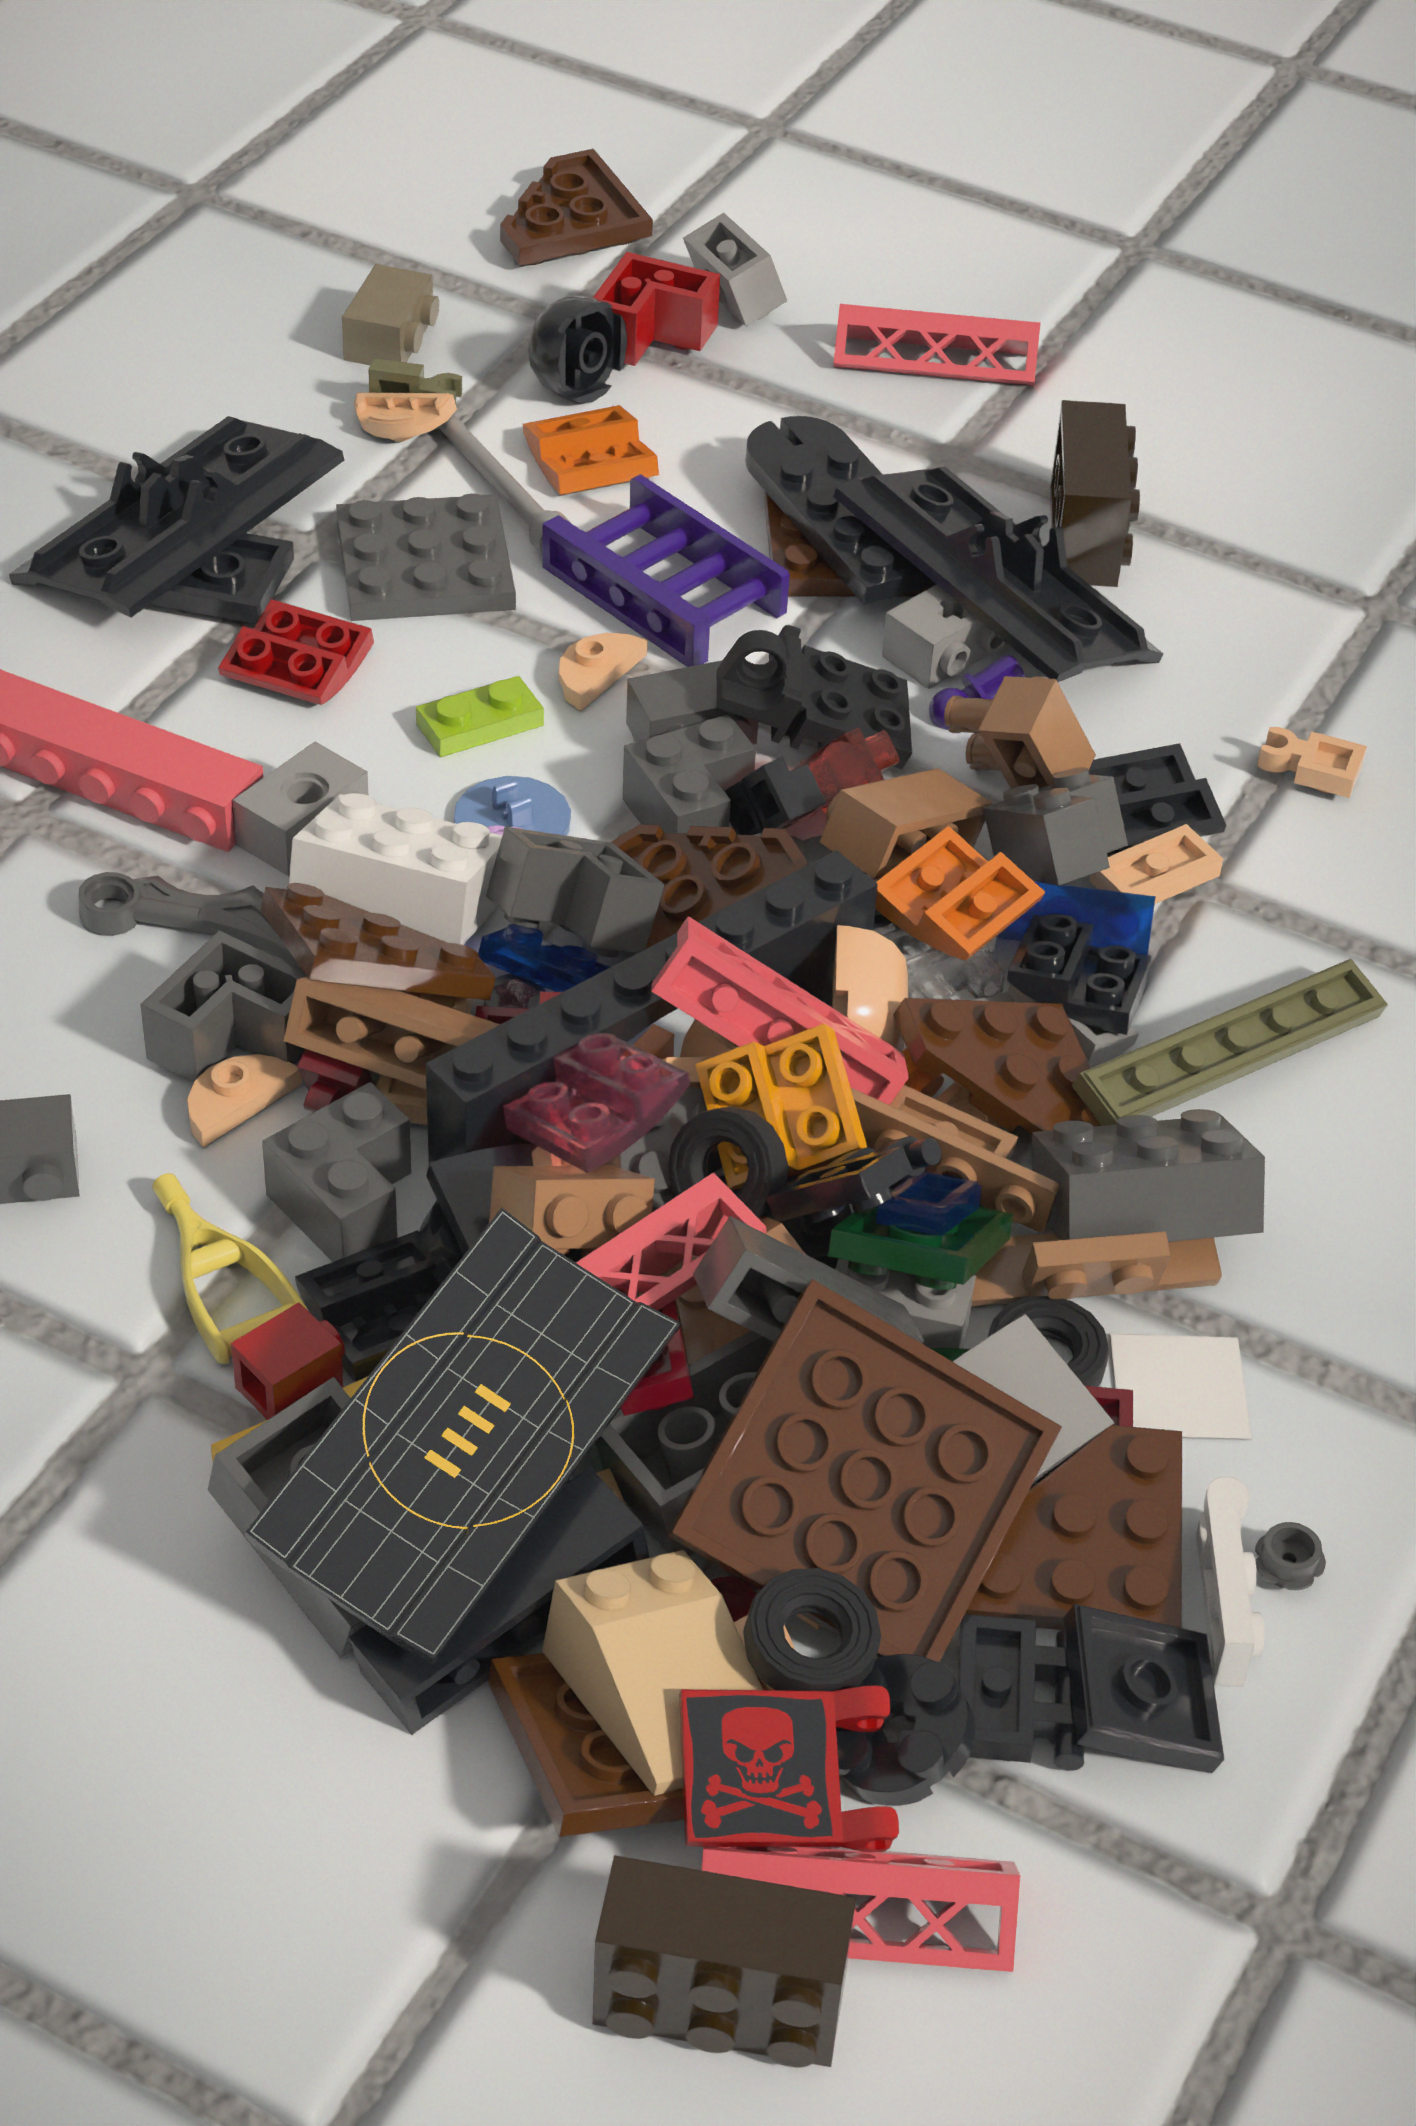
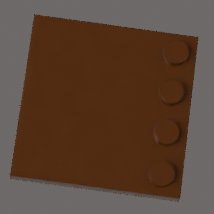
[667,1279,1062,1662]

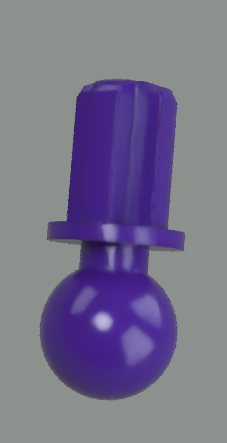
[929,655,1025,730]

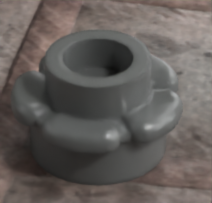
[1255,1522,1326,1591]

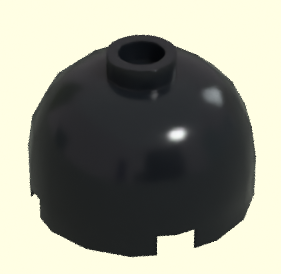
[528,296,627,403]

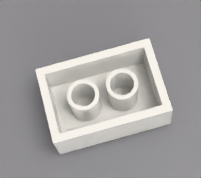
[289,793,502,945]

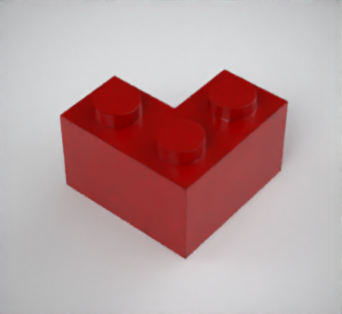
[593,252,720,366]

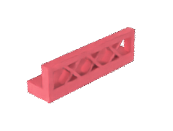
[833,304,1041,386]
[651,916,909,1105]
[576,1172,766,1311]
[702,1847,1020,1972]

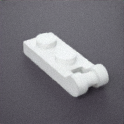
[1196,1476,1264,1686]

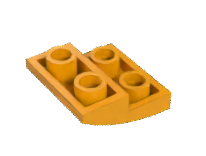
[695,1023,867,1190]

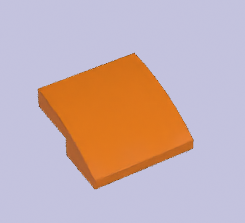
[522,405,659,495]
[875,826,1045,961]

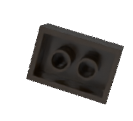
[1050,400,1140,587]
[592,1855,856,2068]

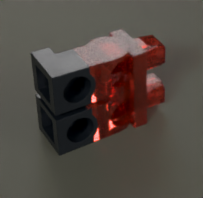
[724,727,900,835]

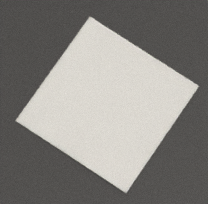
[1110,1333,1251,1439]

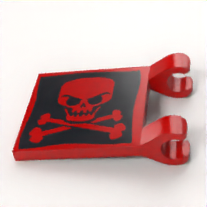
[679,1686,899,1852]

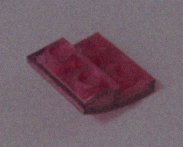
[503,1032,690,1173]

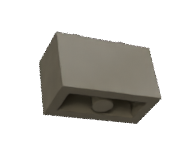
[342,264,439,365]

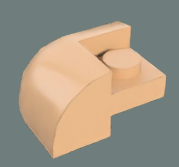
[832,925,908,1051]

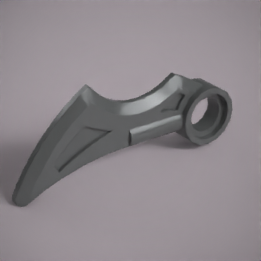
[78,872,301,968]

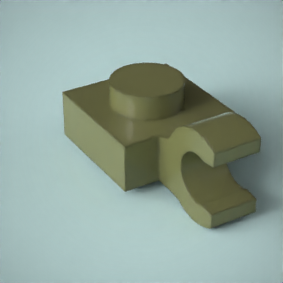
[368,358,462,404]

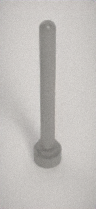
[438,414,571,554]

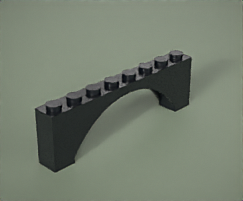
[426,850,878,1163]

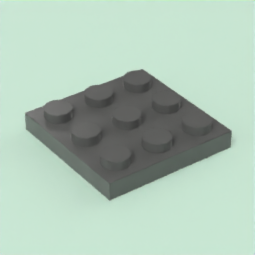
[336,493,516,621]

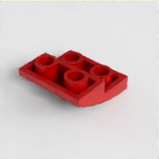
[218,599,374,705]

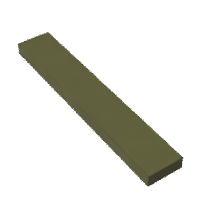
[1072,959,1388,1126]

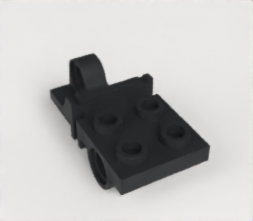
[716,625,912,779]

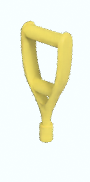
[152,1173,307,1364]

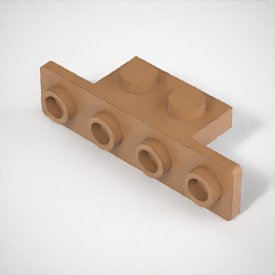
[850,1085,1060,1232]
[971,1231,1222,1307]

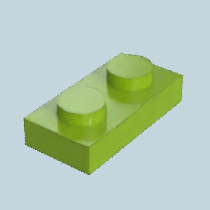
[416,675,544,758]

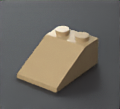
[542,1550,763,1796]

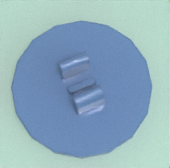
[454,776,571,836]

